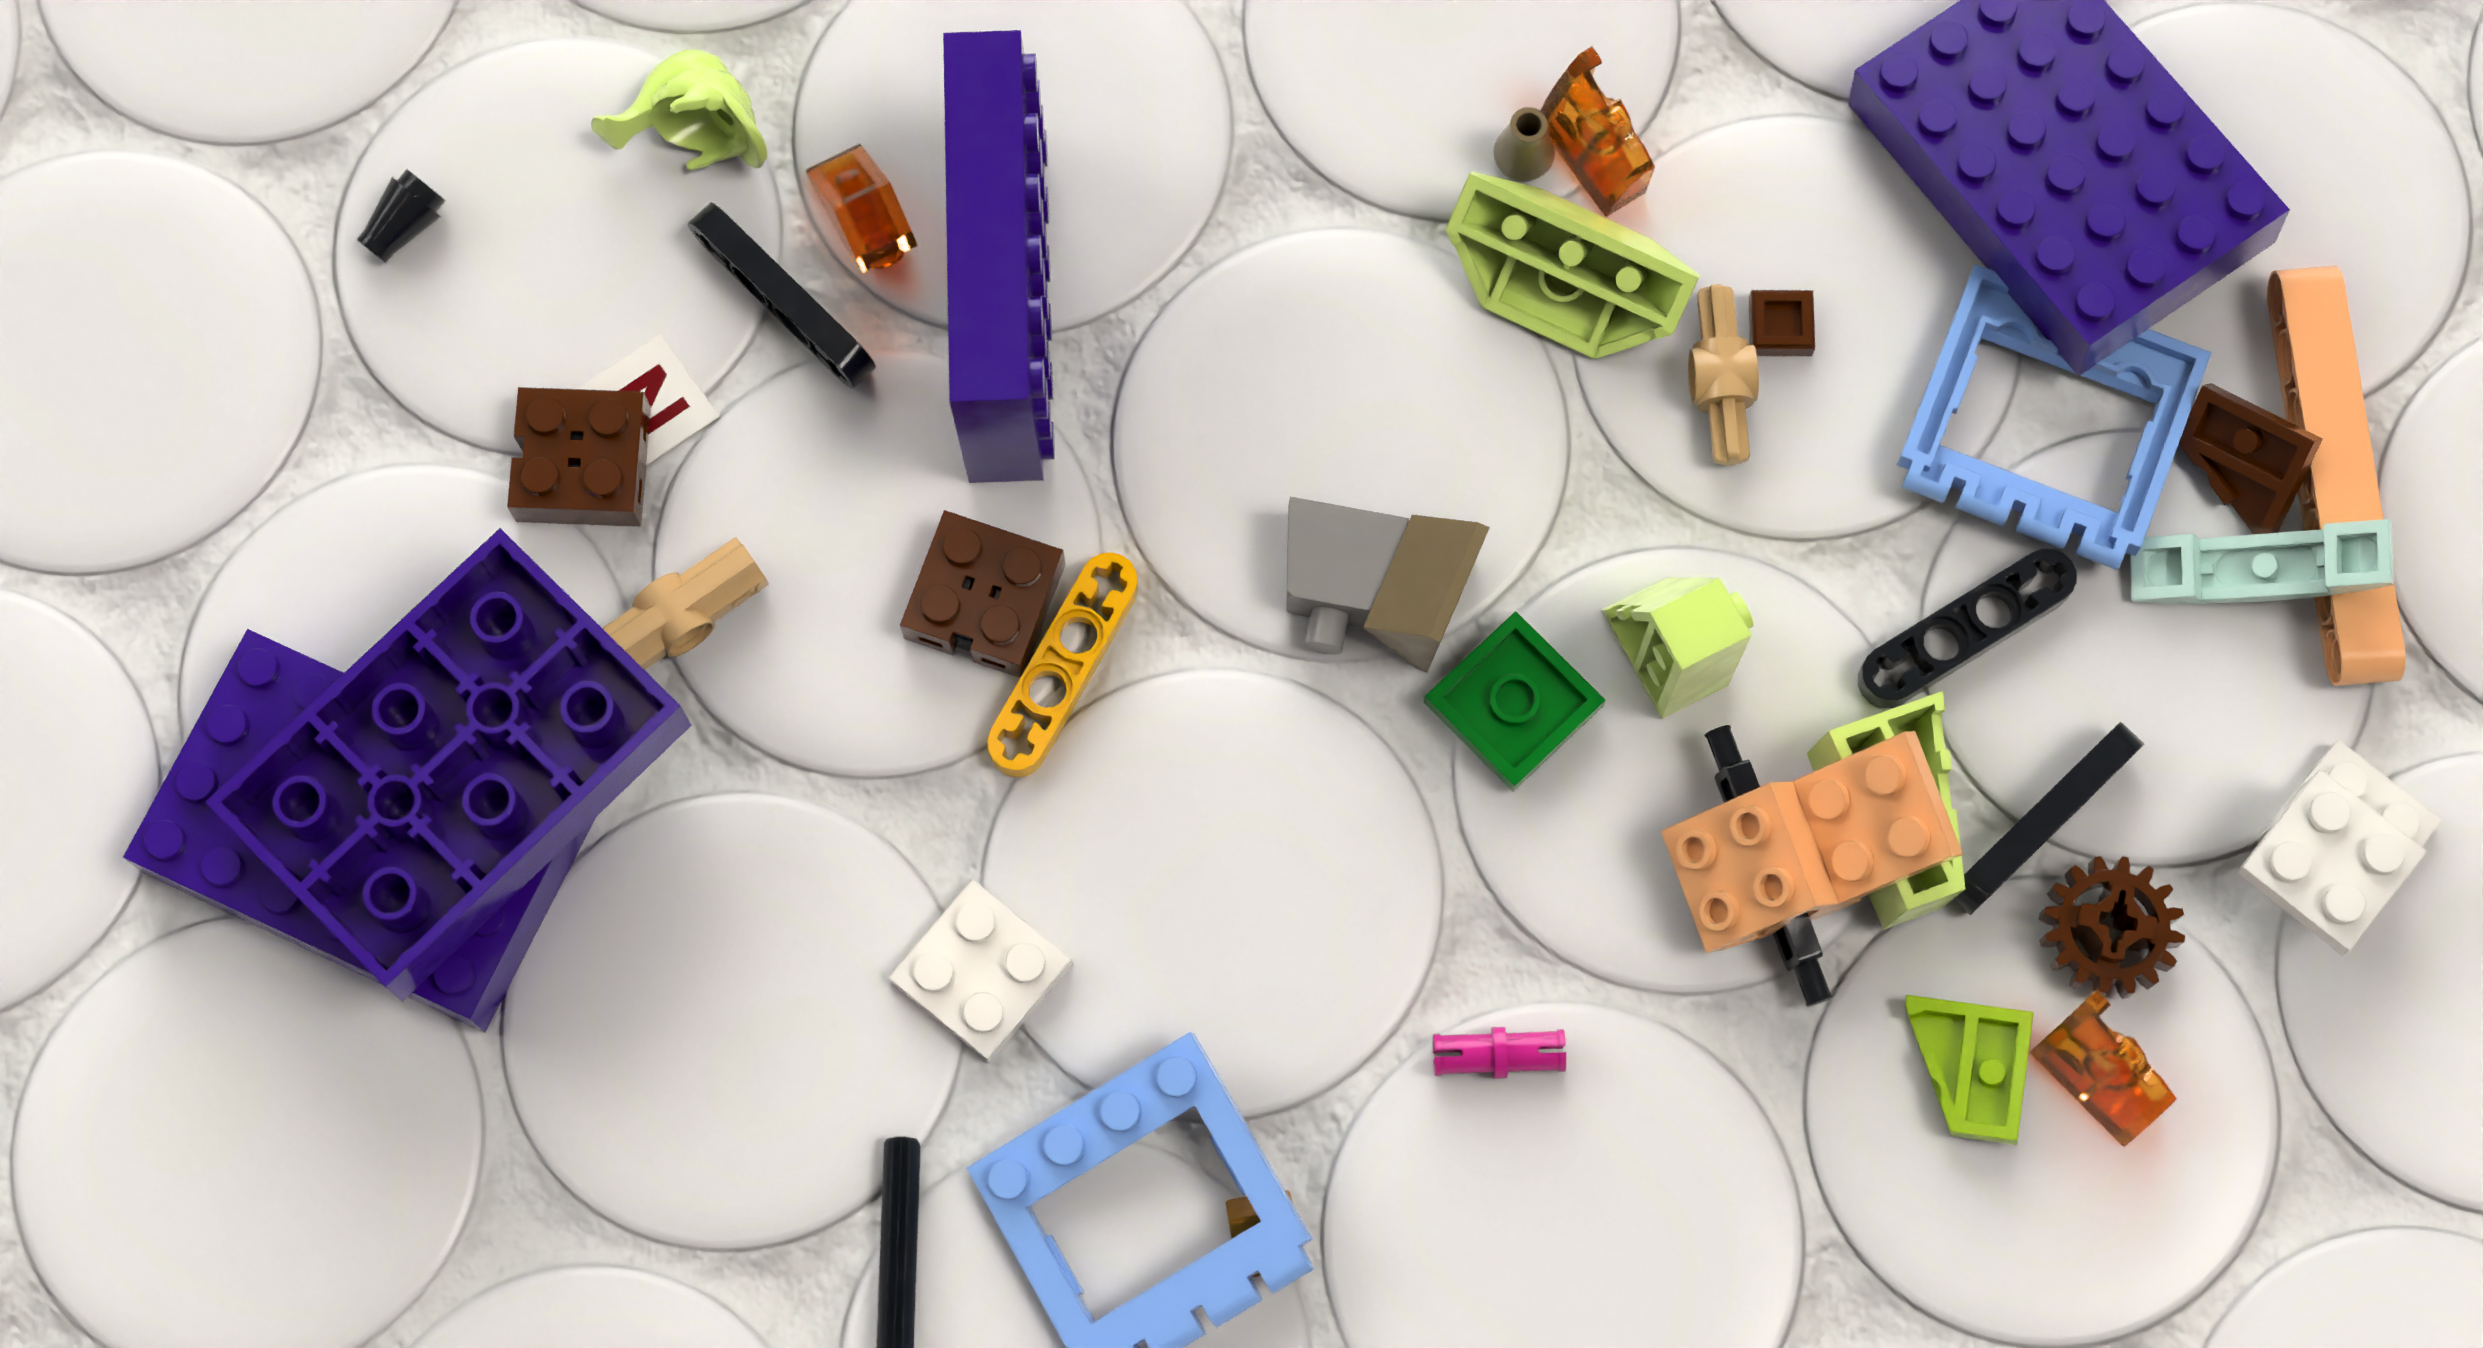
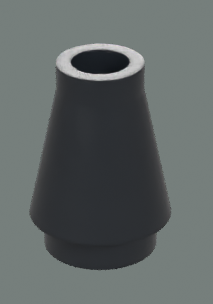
[357,169,446,263]

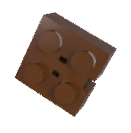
[507,387,651,527]
[900,510,1066,678]

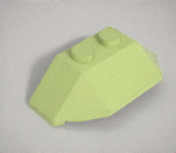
[1445,172,1700,359]

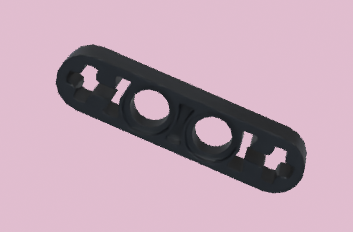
[688,202,876,389]
[1858,549,2077,708]
[1954,722,2144,916]

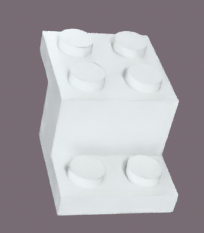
[2236,739,2443,956]

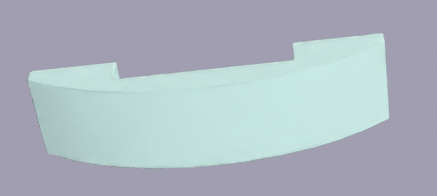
[2131,519,2394,604]

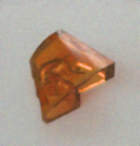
[1540,46,1655,217]
[2029,990,2177,1147]

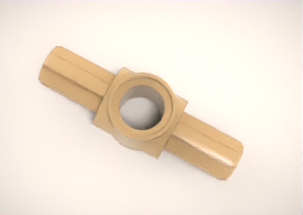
[1688,284,1759,466]

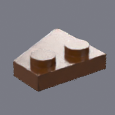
[2179,383,2323,535]

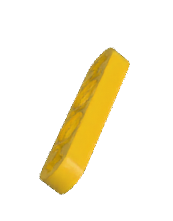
[987,552,1138,778]

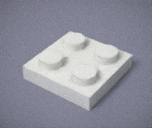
[889,879,1073,1063]

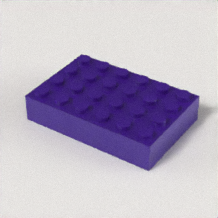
[1848,0,2290,377]
[943,30,1055,483]
[205,528,692,1002]
[122,629,596,1033]

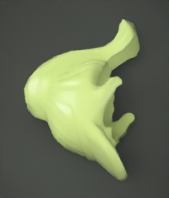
[591,49,768,171]

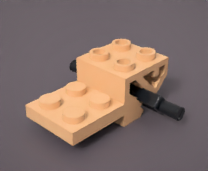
[1661,725,1963,1007]

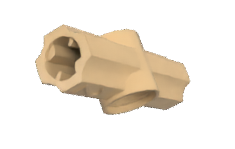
[602,537,769,670]

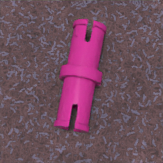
[1433,1027,1566,1079]

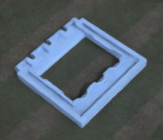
[1897,264,2212,570]
[967,1032,1314,1348]

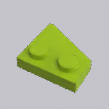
[1905,995,2034,1145]

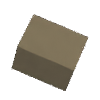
[1363,514,1490,673]

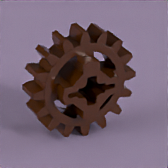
[2038,856,2185,999]

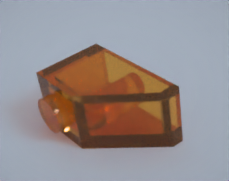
[805,143,918,273]

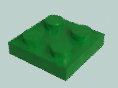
[1423,611,1606,792]

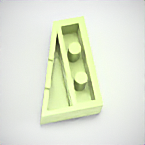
[1602,577,1753,719]
[1806,691,1965,930]

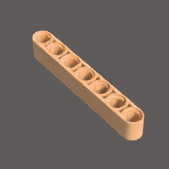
[2267,266,2406,686]

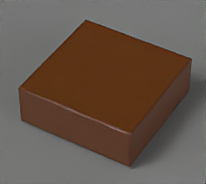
[1749,290,1815,356]

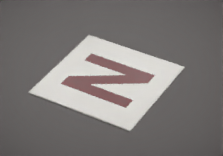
[577,333,720,466]

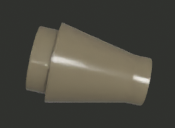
[1493,107,1555,181]

